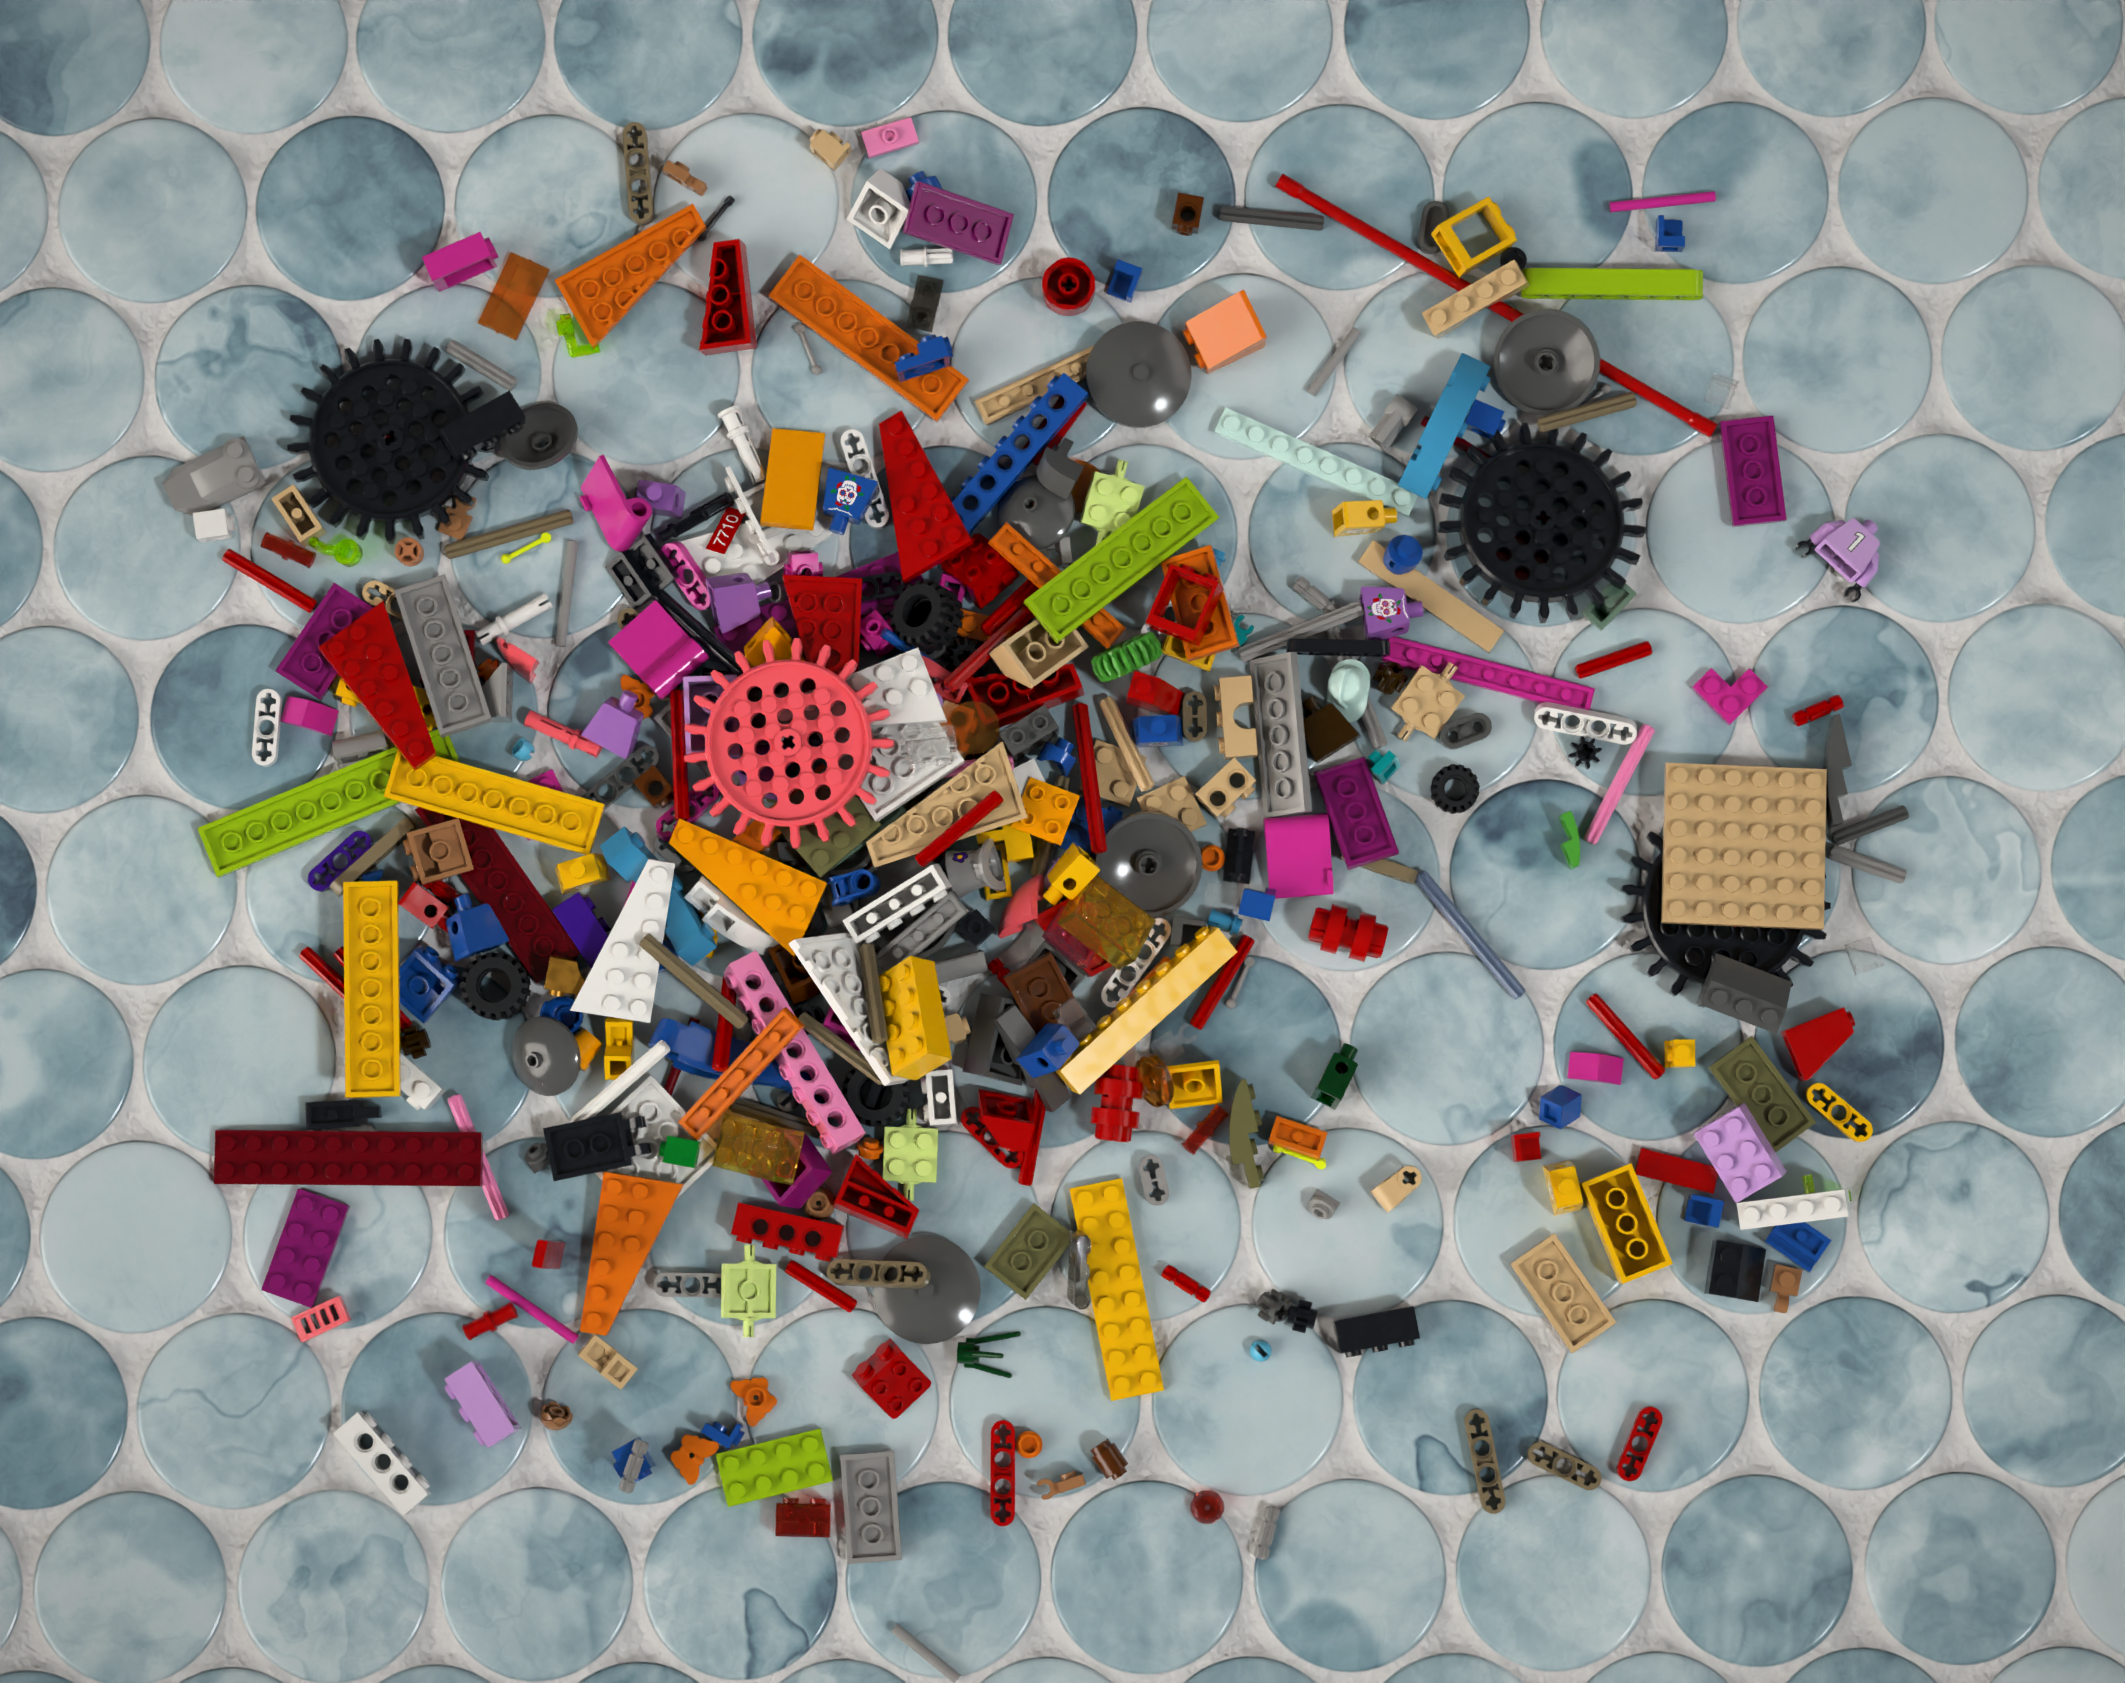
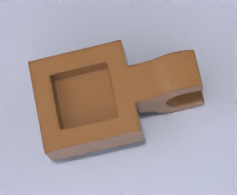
[1769,1264,1802,1313]
[1037,1470,1086,1500]

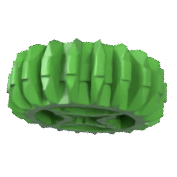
[1091,632,1163,682]

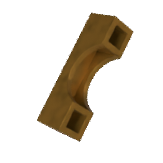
[544,955,586,999]

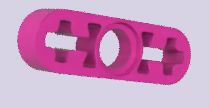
[661,541,711,610]
[656,785,719,842]

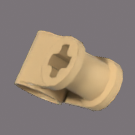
[1371,1166,1422,1213]

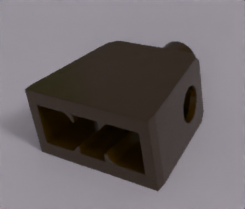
[1302,695,1361,763]

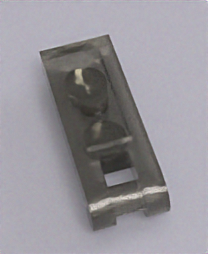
[1067,1230,1091,1310]

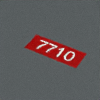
[706,507,746,554]

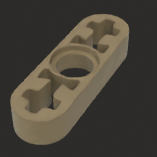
[1341,856,1418,885]
[1527,1442,1602,1490]

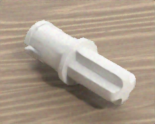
[900,246,953,267]

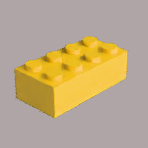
[879,956,952,1081]
[1579,1163,1673,1284]

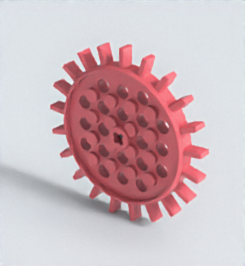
[684,638,895,849]

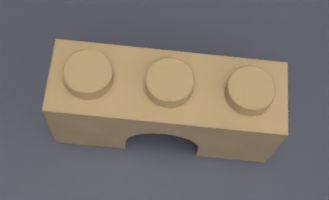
[1214,675,1258,760]

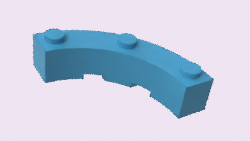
[1397,353,1491,499]
[600,826,717,966]

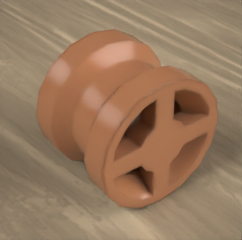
[395,537,424,567]

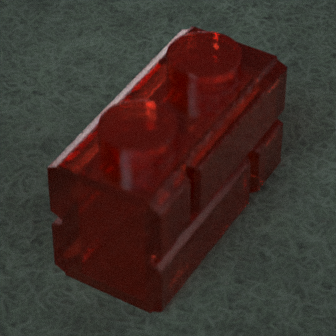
[775,1497,832,1538]

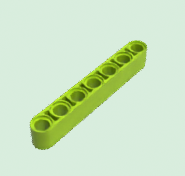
[1521,268,1703,300]

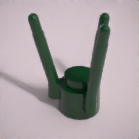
[957,1331,1021,1378]

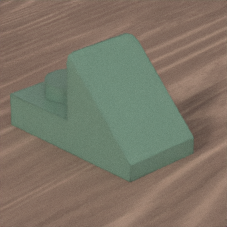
[1582,583,1637,631]

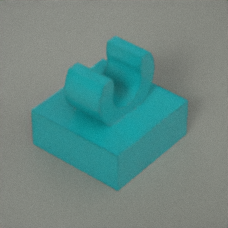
[1234,615,1254,648]
[1368,749,1401,784]

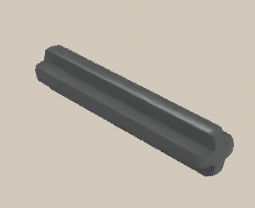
[1832,805,1909,845]

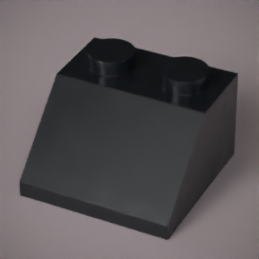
[1704,1240,1766,1302]

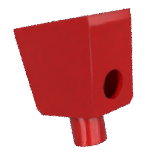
[398,882,451,933]

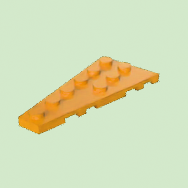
[669,818,827,957]

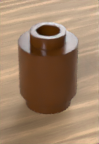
[1090,1438,1128,1480]

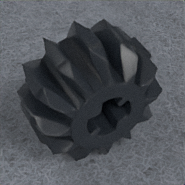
[943,636,989,678]

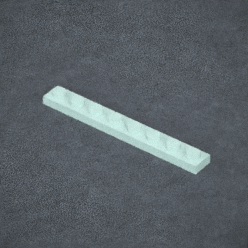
[1214,407,1418,517]

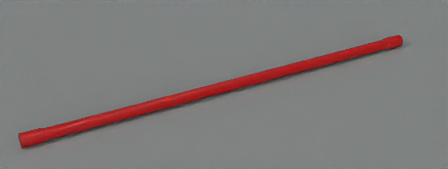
[1275,174,1718,438]

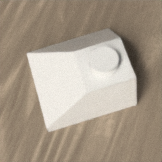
[847,168,910,249]

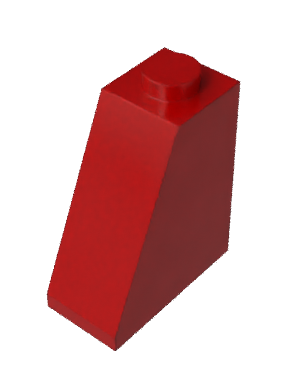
[1126,671,1185,716]
[1781,1007,1855,1082]

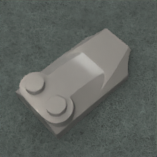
[163,436,268,516]

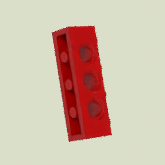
[731,1202,845,1262]

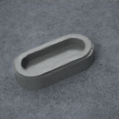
[1417,201,1449,254]

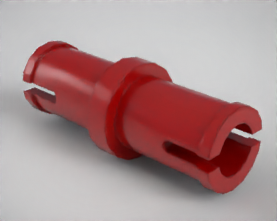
[462,1302,518,1341]

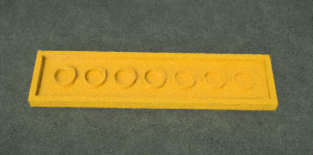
[383,750,605,855]
[343,881,401,1098]
[1069,1178,1164,1401]

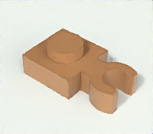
[663,160,708,197]
[437,497,476,541]

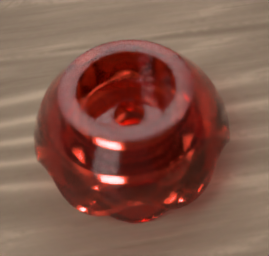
[1190,1490,1225,1524]

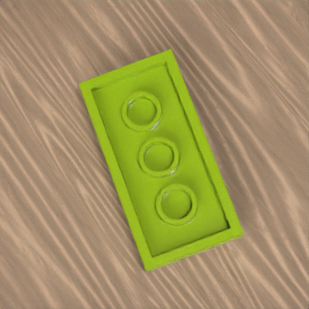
[715,1428,834,1507]

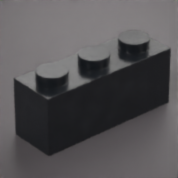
[440,390,526,463]
[1333,1306,1420,1358]

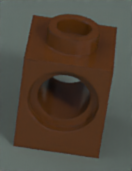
[1172,193,1204,236]
[633,765,674,809]

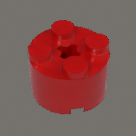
[1042,257,1095,316]

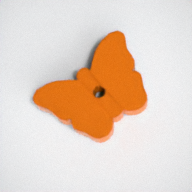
[620,675,655,719]
[730,1378,777,1427]
[670,1434,719,1485]

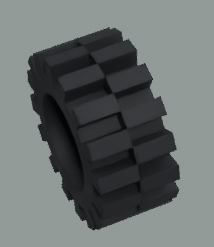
[1430,764,1480,814]

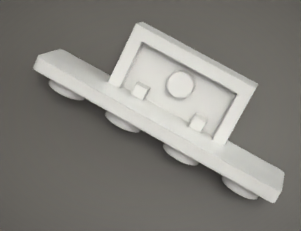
[724,466,789,563]

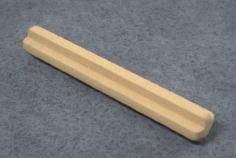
[1100,696,1154,792]

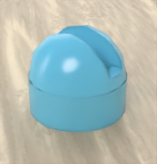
[511,738,535,761]
[1250,1340,1272,1362]

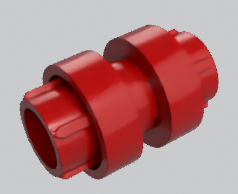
[1308,904,1389,962]
[1090,1064,1143,1143]

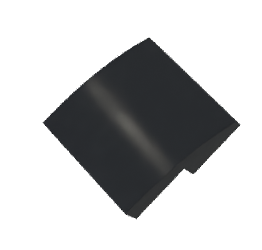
[605,533,680,610]

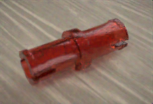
[261,532,316,569]
[1181,1104,1229,1155]

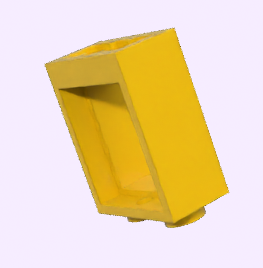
[1431,196,1517,278]

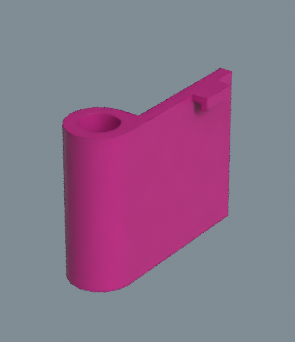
[579,455,652,552]
[608,600,709,700]
[1263,813,1334,899]

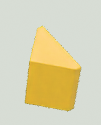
[1164,1060,1223,1109]

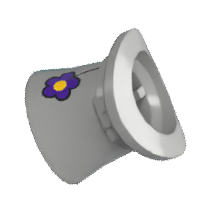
[945,838,1006,898]

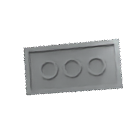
[840,1451,902,1564]

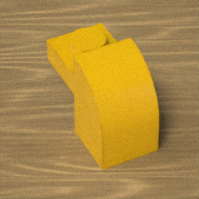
[977,823,1034,863]
[604,1017,635,1080]

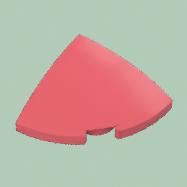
[495,637,539,684]
[998,874,1044,939]

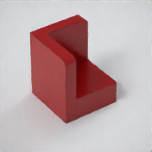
[1511,1132,1541,1162]

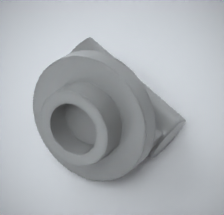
[1309,1189,1340,1219]

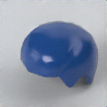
[540,996,584,1033]

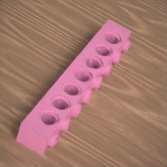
[724,950,865,1155]

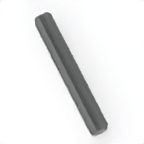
[1220,206,1324,231]

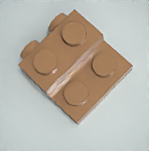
[402,818,474,886]

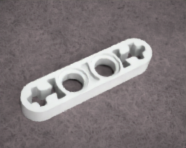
[841,429,889,529]
[1534,702,1637,745]
[1101,918,1171,1008]

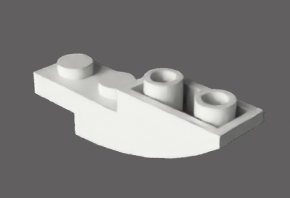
[684,876,780,957]

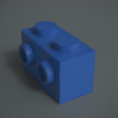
[612,1437,656,1482]

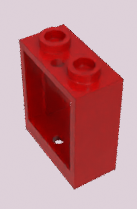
[1145,563,1224,647]

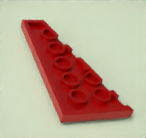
[879,410,974,584]
[782,575,862,689]
[318,601,437,771]

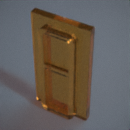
[478,252,550,341]

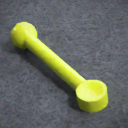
[501,532,552,564]
[1273,1145,1327,1170]

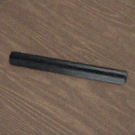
[653,590,743,676]

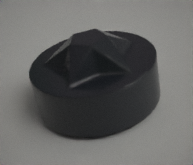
[1500,247,1527,270]

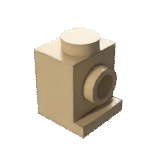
[809,129,852,171]

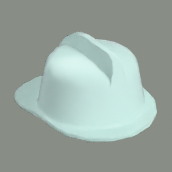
[1326,659,1370,723]

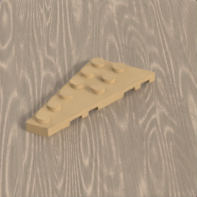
[866,741,1028,868]

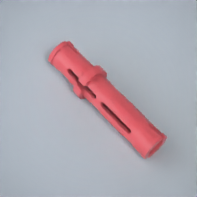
[524,710,602,758]

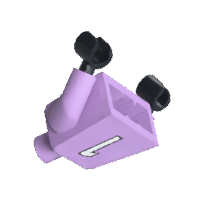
[1796,518,1880,602]

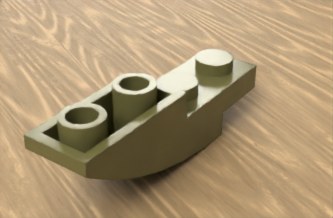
[1229,1079,1264,1189]

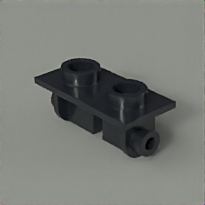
[1223,828,1255,884]

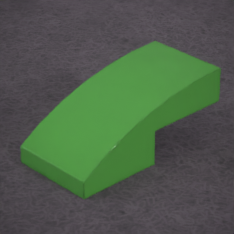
[1559,810,1580,870]

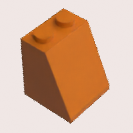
[1183,290,1267,374]

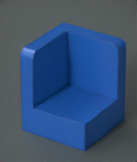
[1655,215,1685,252]
[1107,259,1143,303]
[1238,887,1276,921]
[1539,1085,1582,1129]
[1684,1194,1724,1228]

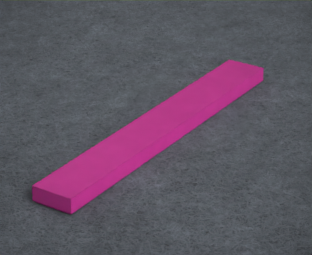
[1382,637,1595,710]

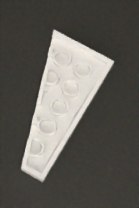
[681,501,851,585]
[778,647,947,730]
[570,859,675,1023]
[789,932,909,1086]

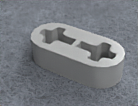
[653,831,697,873]
[1139,1155,1169,1206]

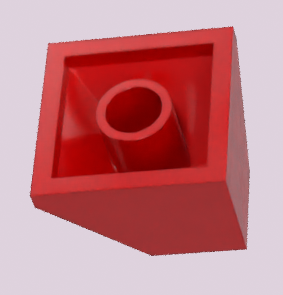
[978,1089,1035,1152]

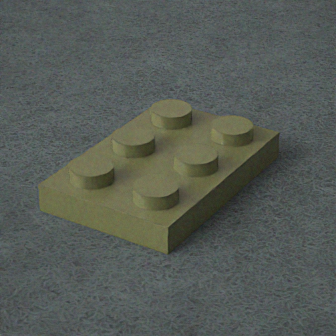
[984,1203,1076,1300]

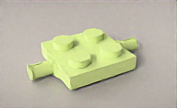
[1079,460,1145,547]
[882,1109,938,1201]
[721,1245,776,1337]

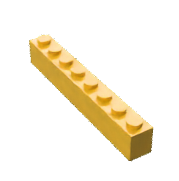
[1056,925,1237,1095]

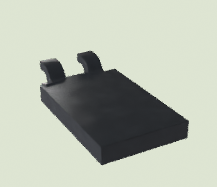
[543,1112,652,1181]

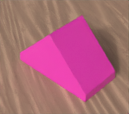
[280,696,339,736]
[1567,1052,1624,1085]

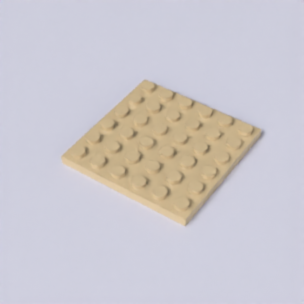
[1661,763,1827,930]

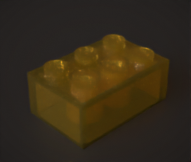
[1057,875,1156,970]
[712,1113,805,1185]

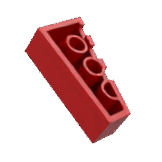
[699,239,757,356]
[966,663,1084,733]

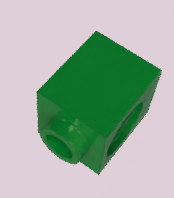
[659,1136,701,1169]

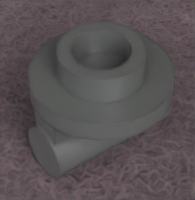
[525,1143,550,1174]

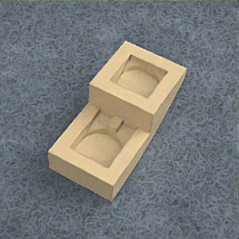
[577,1334,638,1390]

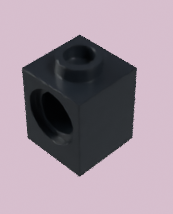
[957,909,995,949]

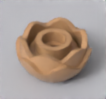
[802,1186,835,1220]
[539,1402,573,1431]

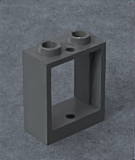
[999,705,1059,763]

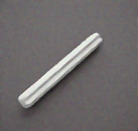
[571,1040,670,1122]

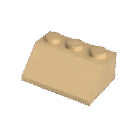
[989,619,1089,688]

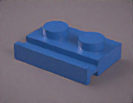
[1764,1222,1832,1273]

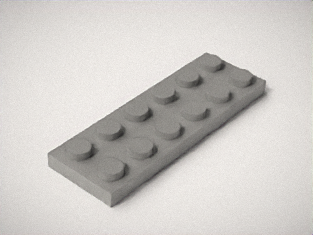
[394,574,493,738]
[1250,652,1312,818]

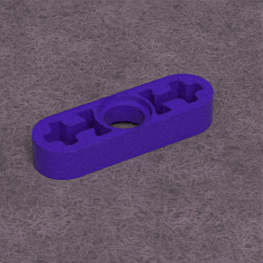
[308,831,373,892]

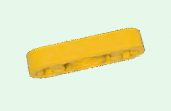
[1805,1083,1873,1142]

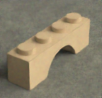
[1422,260,1530,339]

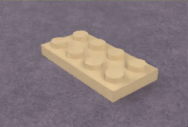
[1510,1233,1616,1353]

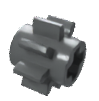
[1257,1289,1290,1324]

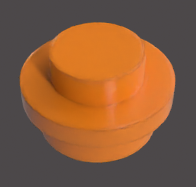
[477,658,499,681]
[1201,845,1225,872]
[857,1137,884,1160]
[1016,1431,1043,1458]

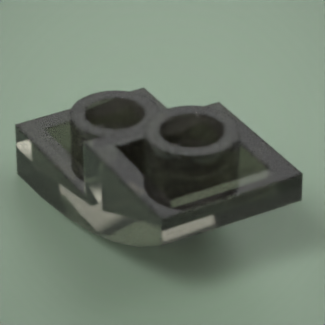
[906,274,944,332]

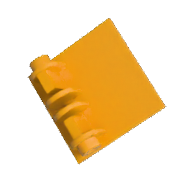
[1011,777,1080,846]

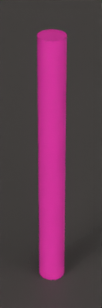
[1609,191,1716,213]
[485,1275,579,1344]

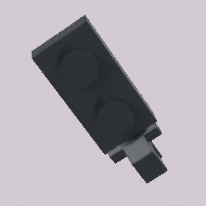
[305,1100,382,1130]

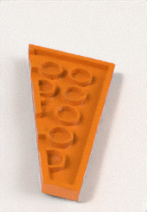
[555,204,707,349]
[580,1171,684,1336]

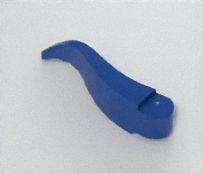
[648,1018,825,1104]

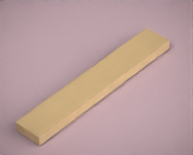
[975,346,1094,426]
[1358,540,1504,654]

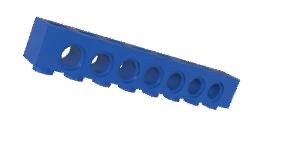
[950,373,1089,535]

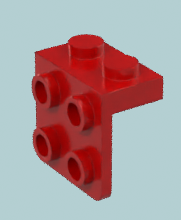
[941,533,1019,609]
[851,1338,931,1419]

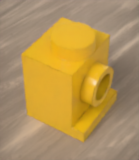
[1664,1039,1695,1068]

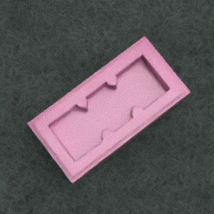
[861,117,919,159]

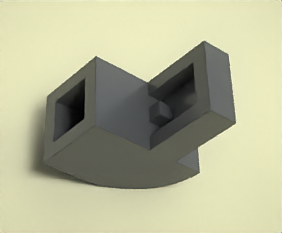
[1036,437,1084,500]

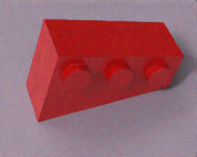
[834,1154,919,1240]

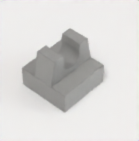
[1046,536,1073,568]

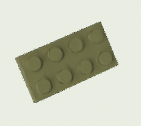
[1708,1036,1816,1153]

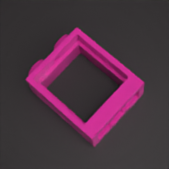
[422,232,499,292]

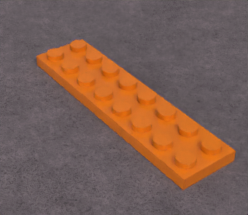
[768,255,969,423]

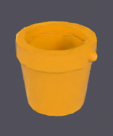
[574,1028,602,1072]

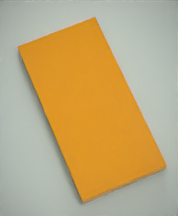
[760,428,825,531]

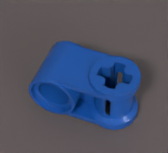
[826,869,881,907]

